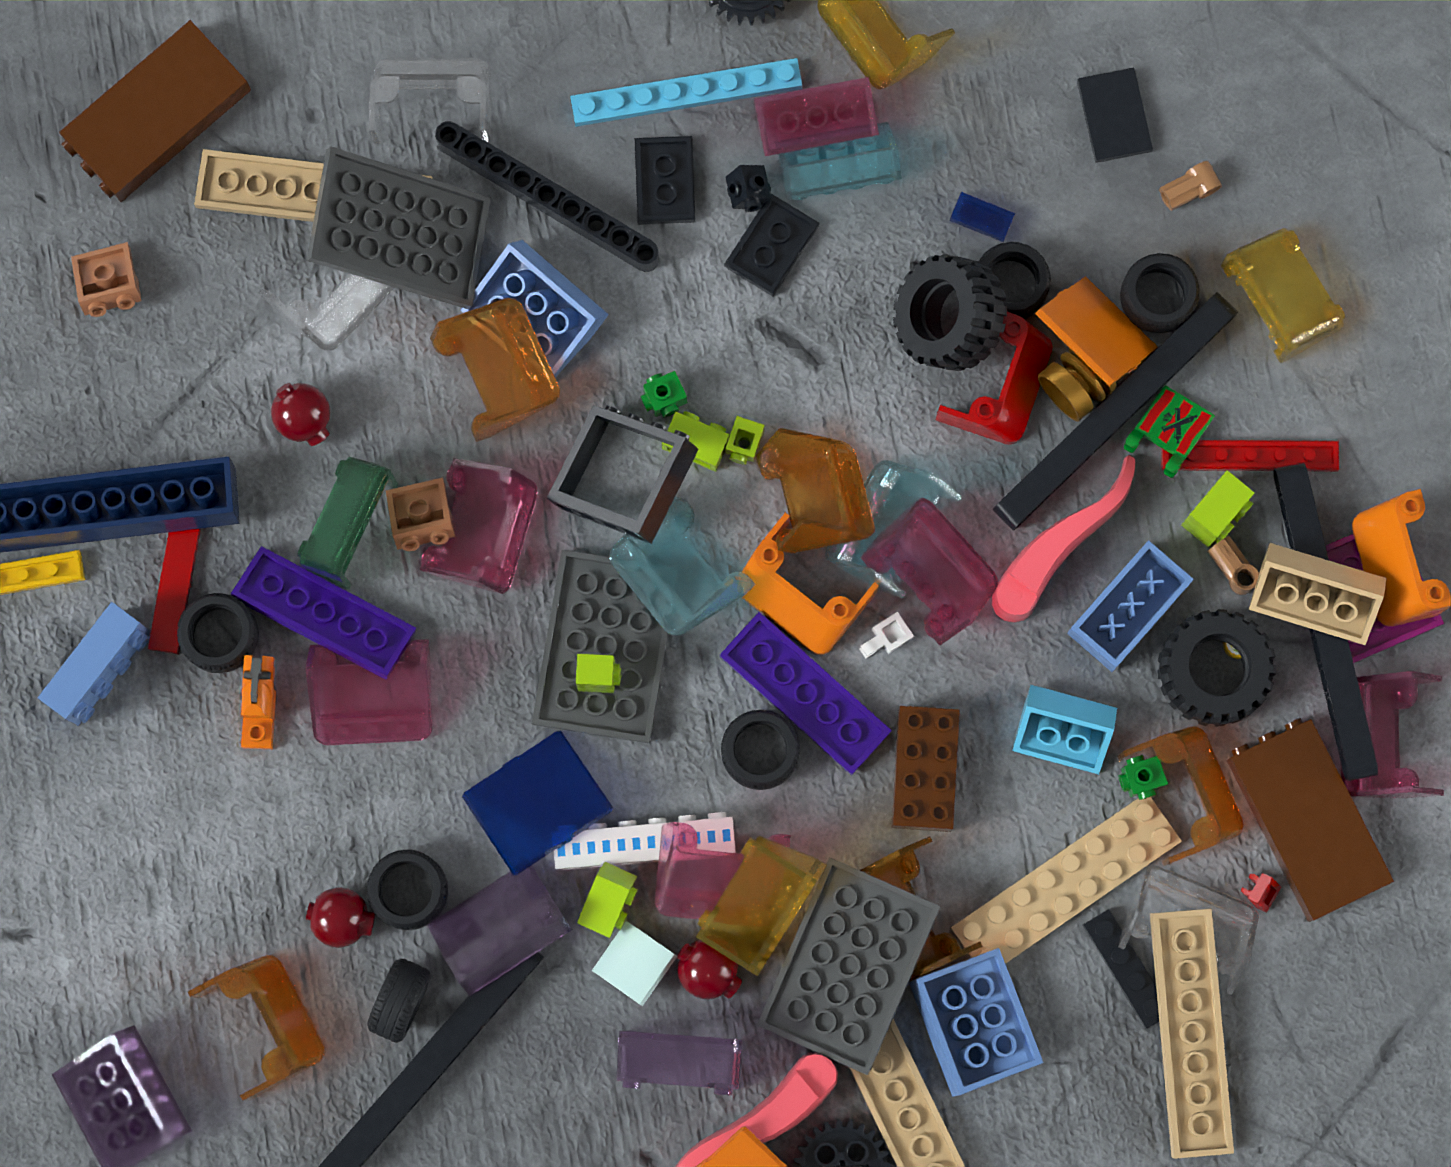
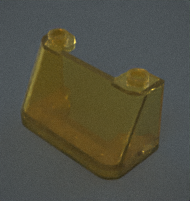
[1220,228,1345,364]
[696,835,827,976]

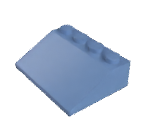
[460,240,609,385]
[909,948,1044,1097]

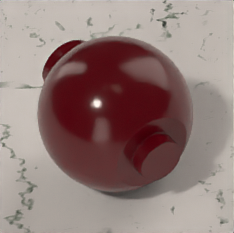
[271,383,330,446]
[306,887,376,948]
[677,939,742,999]

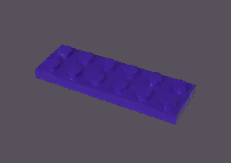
[231,546,416,680]
[719,612,892,776]

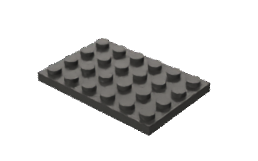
[306,146,491,309]
[532,550,679,744]
[757,857,942,1075]

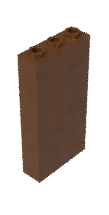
[59,20,251,202]
[1226,718,1394,922]

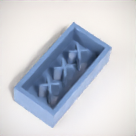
[1067,540,1194,672]
[37,602,151,726]

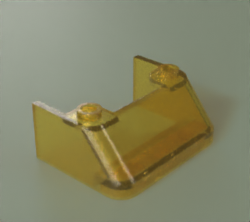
[817,0,955,89]

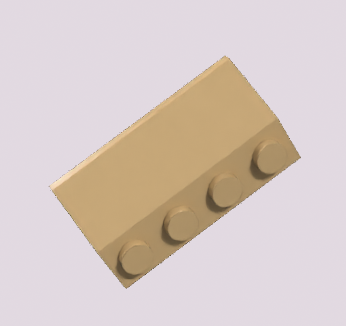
[1249,543,1386,645]

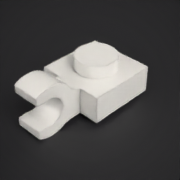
[859,612,914,659]

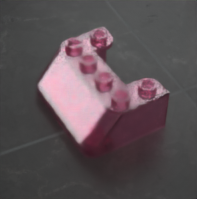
[860,498,998,646]

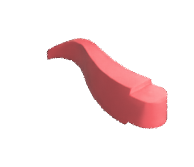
[992,455,1136,622]
[676,1052,838,1167]

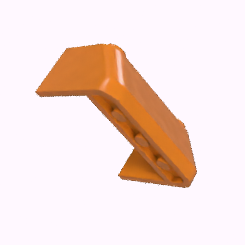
[736,512,879,655]

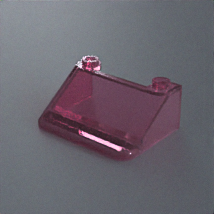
[306,639,433,745]
[655,822,791,926]

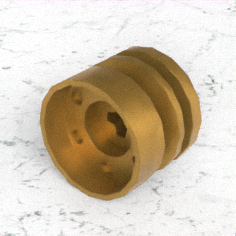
[1038,348,1116,422]

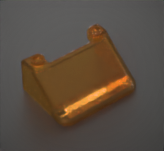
[430,298,560,442]
[756,428,875,553]

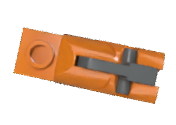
[241,655,276,750]

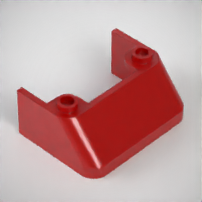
[935,312,1053,445]

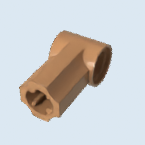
[1159,160,1222,211]
[1207,536,1259,595]

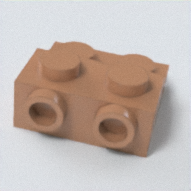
[71,242,142,317]
[386,478,455,551]

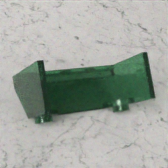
[297,457,398,590]

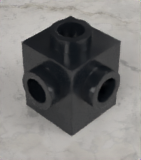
[725,165,772,212]

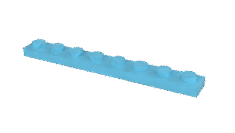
[570,58,802,127]

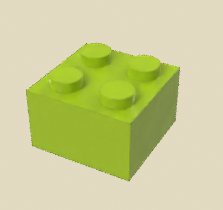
[1181,470,1255,547]

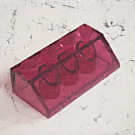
[752,77,879,156]

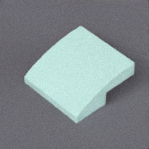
[592,921,677,1006]

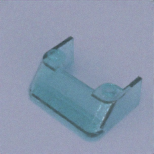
[825,460,962,598]

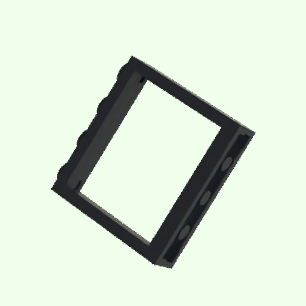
[546,405,699,544]

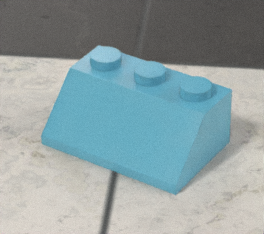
[1012,685,1117,774]

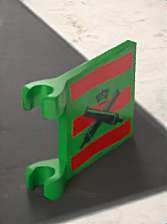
[1124,385,1215,478]

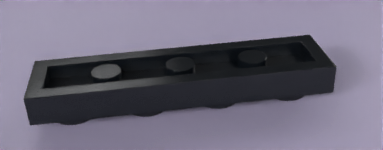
[1082,909,1159,1029]

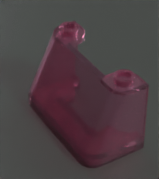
[420,458,537,594]

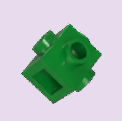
[640,371,688,418]
[1118,755,1168,800]

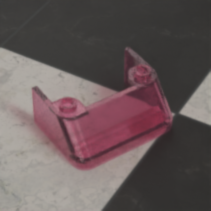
[1341,671,1444,798]

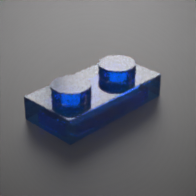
[950,192,1015,242]

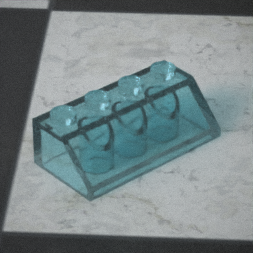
[775,122,902,200]

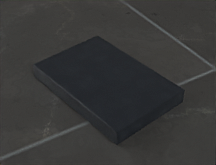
[1077,67,1153,163]
[634,136,696,225]
[724,193,820,297]

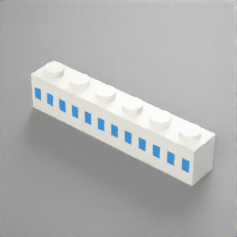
[552,812,736,871]

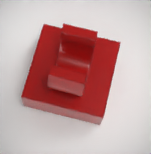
[1241,873,1282,913]

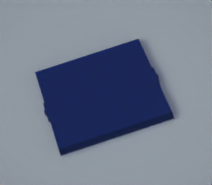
[462,730,614,876]

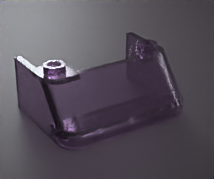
[616,1031,742,1095]

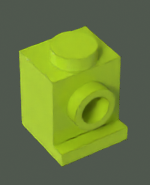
[725,416,765,465]

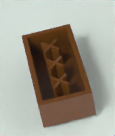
[891,706,960,832]

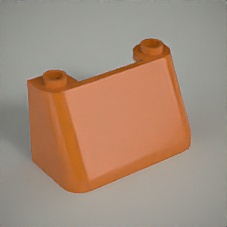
[1352,489,1451,626]

